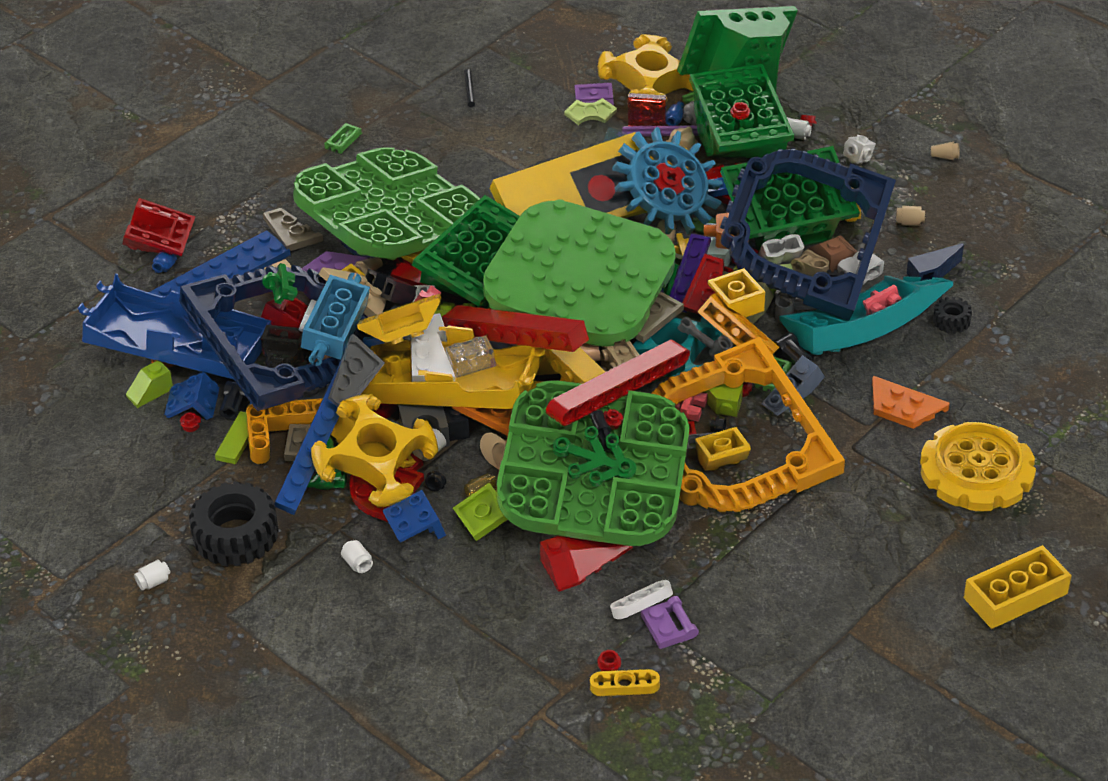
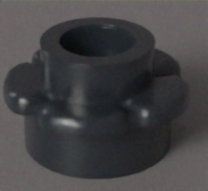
[710,415,727,432]
[425,470,447,491]

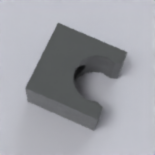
[398,404,450,453]

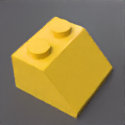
[708,268,765,317]
[695,427,751,471]

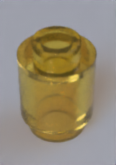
[464,473,497,498]

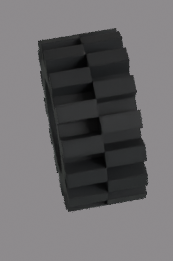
[933,297,972,334]

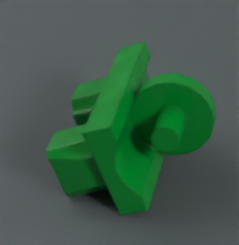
[262,263,298,304]

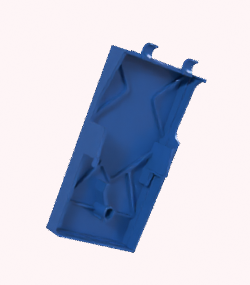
[78,273,271,379]

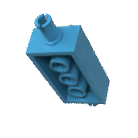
[301,273,370,366]

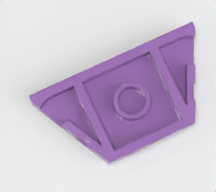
[301,251,368,301]

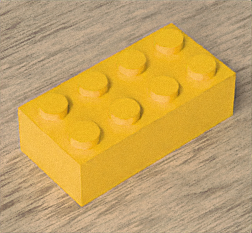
[964,545,1071,629]

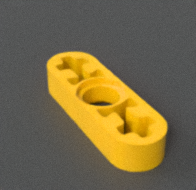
[590,669,660,696]

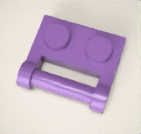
[641,596,699,649]

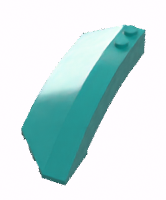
[779,276,953,355]

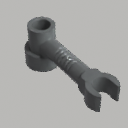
[677,317,733,359]

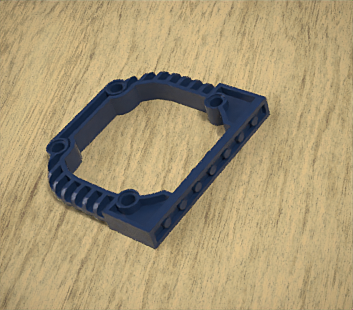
[720,148,896,321]
[179,265,371,411]

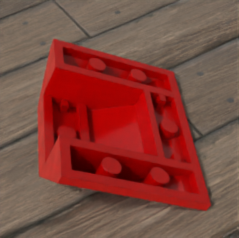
[122,198,195,256]

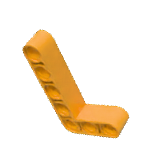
[246,398,340,464]

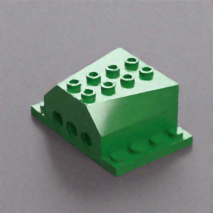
[677,6,798,92]
[690,64,794,158]
[720,146,860,251]
[412,195,520,309]

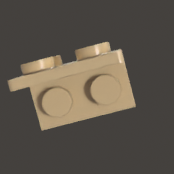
[600,340,639,372]

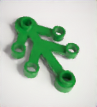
[553,426,636,486]

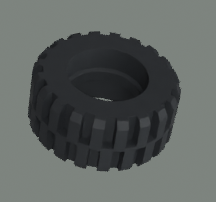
[189,482,278,566]

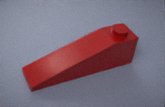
[261,298,308,340]
[540,536,633,592]

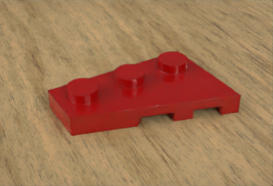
[682,254,724,315]

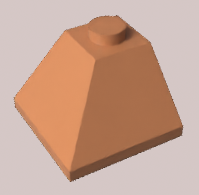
[807,235,857,272]

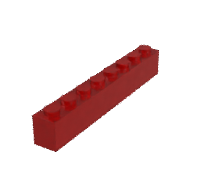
[442,305,589,352]

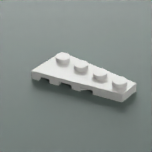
[410,319,456,382]

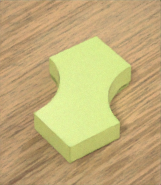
[564,98,617,125]

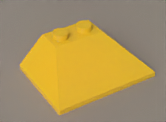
[357,293,441,345]

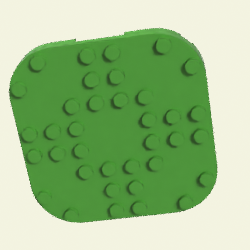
[293,147,480,260]
[483,199,676,346]
[497,381,689,546]

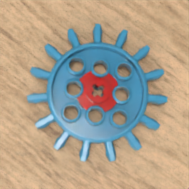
[612,127,723,235]

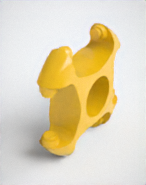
[598,34,694,109]
[311,394,438,507]

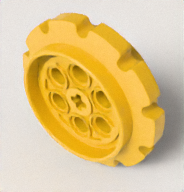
[920,422,1036,511]

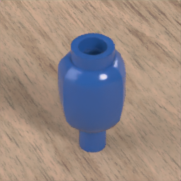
[665,101,684,126]
[152,252,177,273]

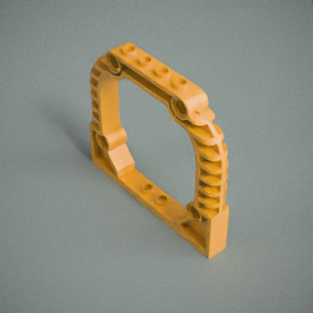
[651,337,845,513]

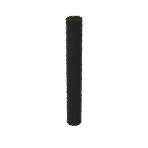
[464,69,475,107]

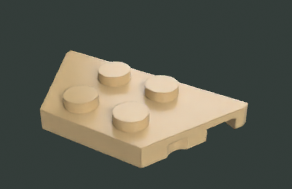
[319,267,387,317]

